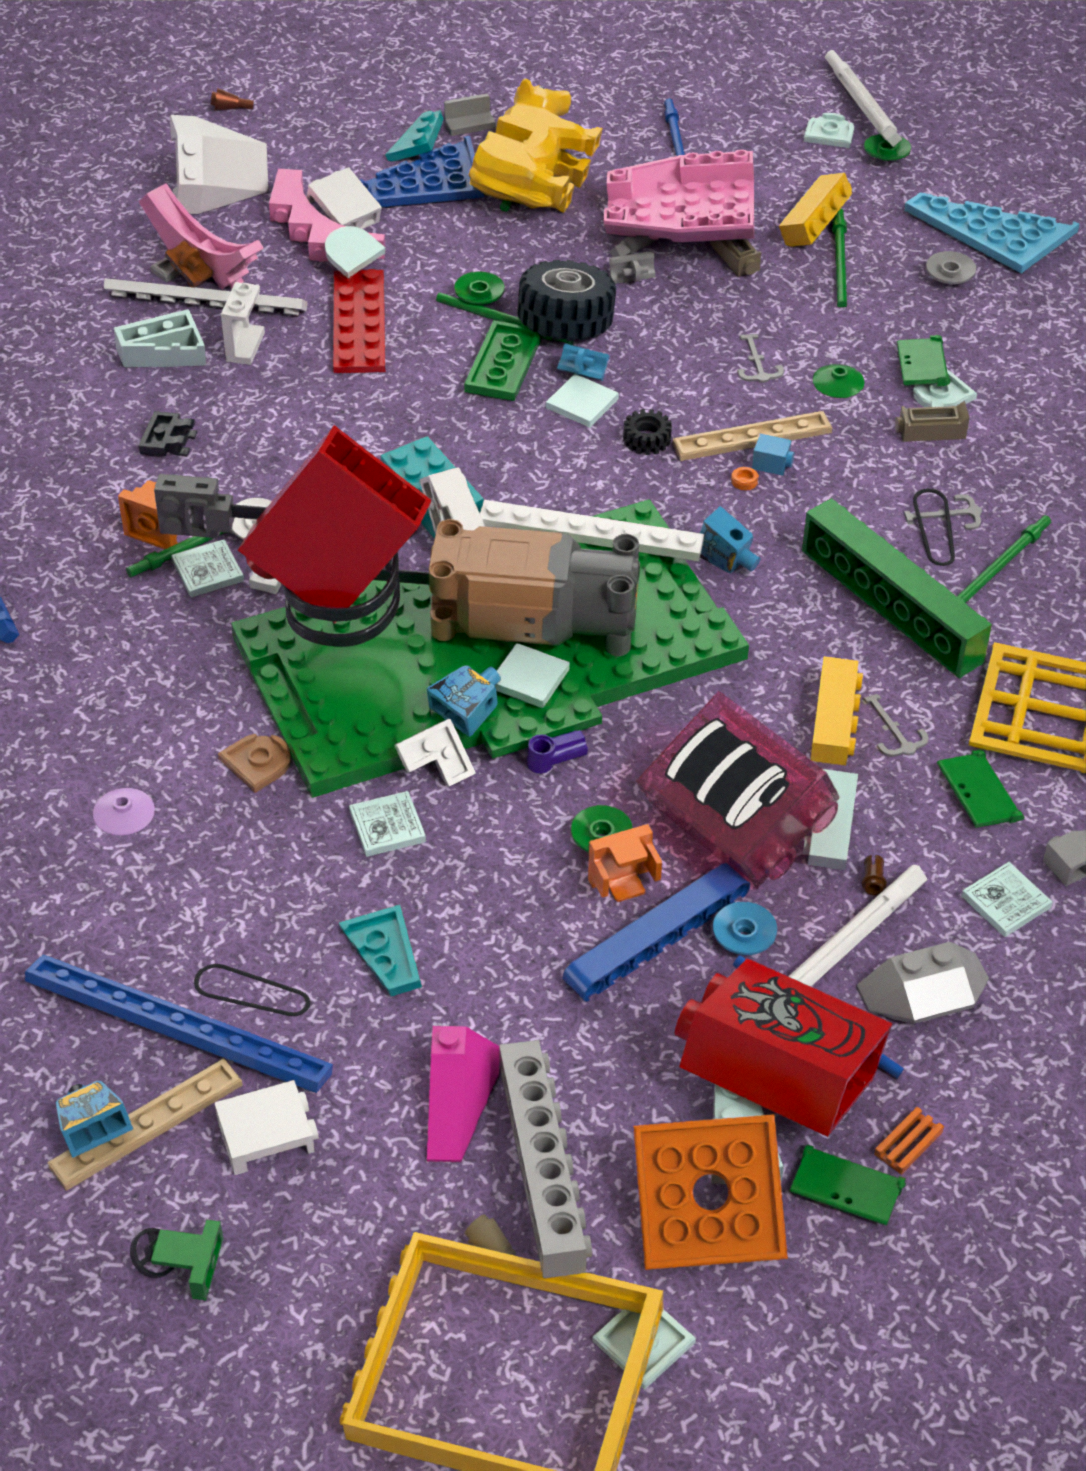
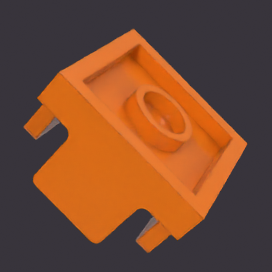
[118,480,177,549]
[588,824,662,902]

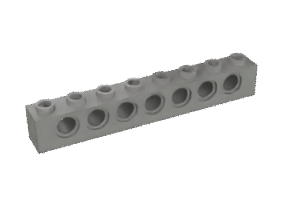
[499,1040,592,1278]

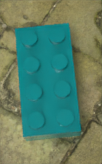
[380,436,484,539]

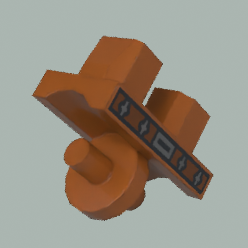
[165,240,213,288]

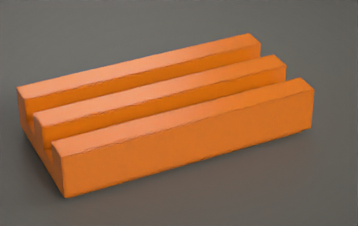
[874,1107,944,1175]

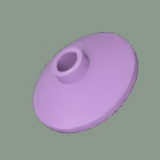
[93,788,155,836]

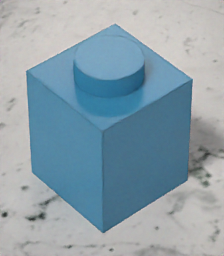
[752,433,795,476]

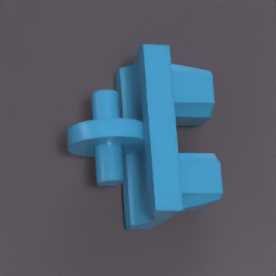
[557,343,610,381]

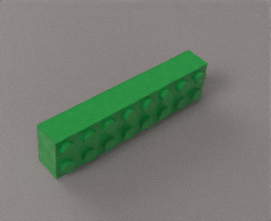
[802,498,992,679]

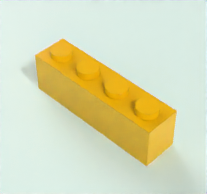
[779,173,852,247]
[810,656,863,766]

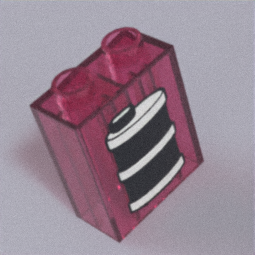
[636,691,840,889]

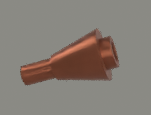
[211,87,254,111]

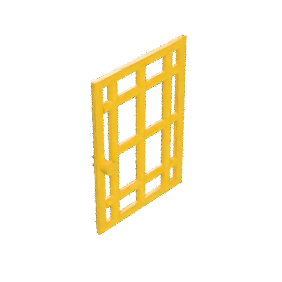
[968,642,1086,773]

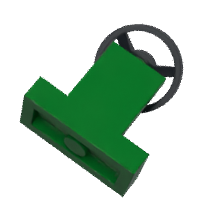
[130,1219,224,1301]

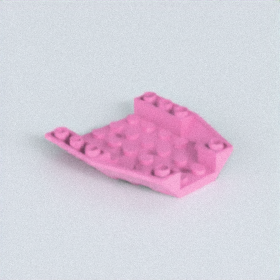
[603,150,754,242]

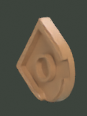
[218,734,291,793]

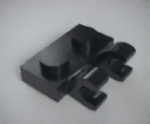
[139,411,198,457]

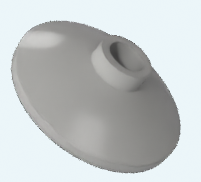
[926,251,976,284]

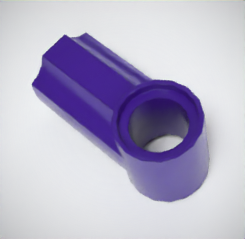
[527,730,588,774]

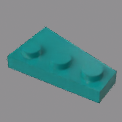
[385,110,444,161]
[339,905,422,997]

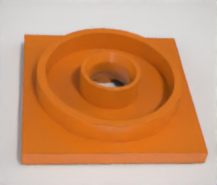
[633,1114,788,1270]

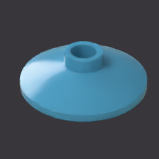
[713,902,777,955]

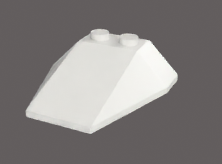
[170,115,268,214]

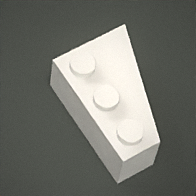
[420,467,485,533]

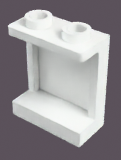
[307,167,382,229]
[221,282,265,365]
[215,1080,319,1175]

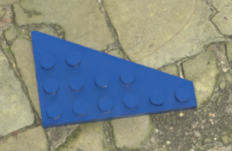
[360,135,484,207]

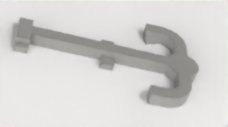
[737,334,784,383]
[904,494,982,530]
[862,694,929,757]

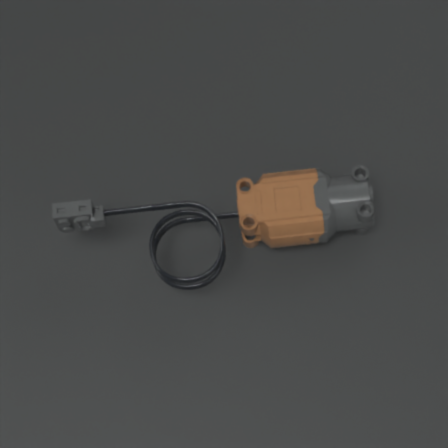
[154,474,640,656]

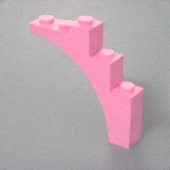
[269,169,386,262]
[138,183,263,290]

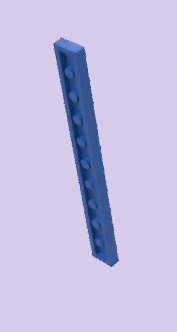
[25,954,333,1093]

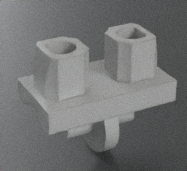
[609,251,656,284]

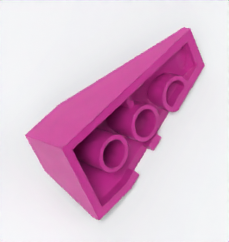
[427,1026,500,1162]

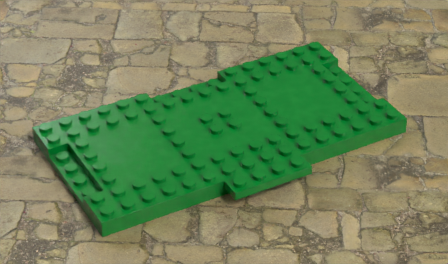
[231,499,749,798]

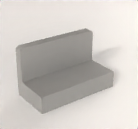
[444,94,496,136]

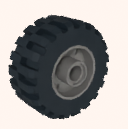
[517,260,616,341]

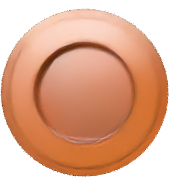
[731,467,759,490]

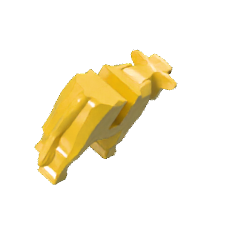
[469,78,603,213]

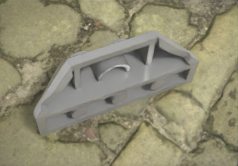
[856,942,989,1024]

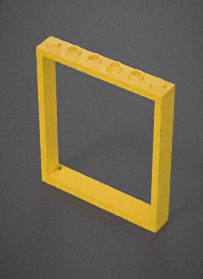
[339,1232,664,1471]

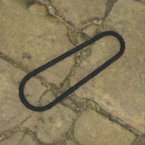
[913,488,955,566]
[194,964,310,1016]

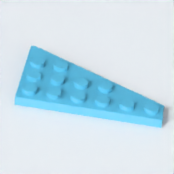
[904,192,1080,273]

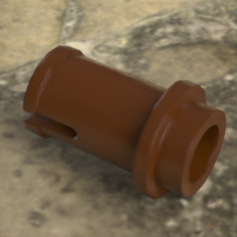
[861,855,887,895]

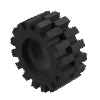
[623,409,672,455]

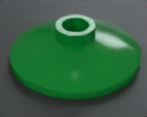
[864,134,911,161]
[454,271,505,304]
[813,364,865,398]
[571,805,633,853]

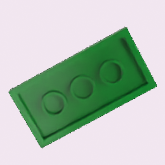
[464,320,542,401]

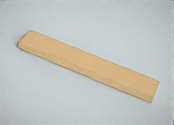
[672,411,832,461]
[48,1058,243,1191]

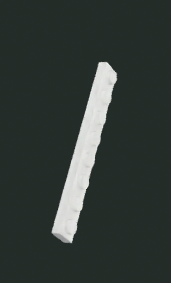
[104,278,307,316]
[480,500,704,561]

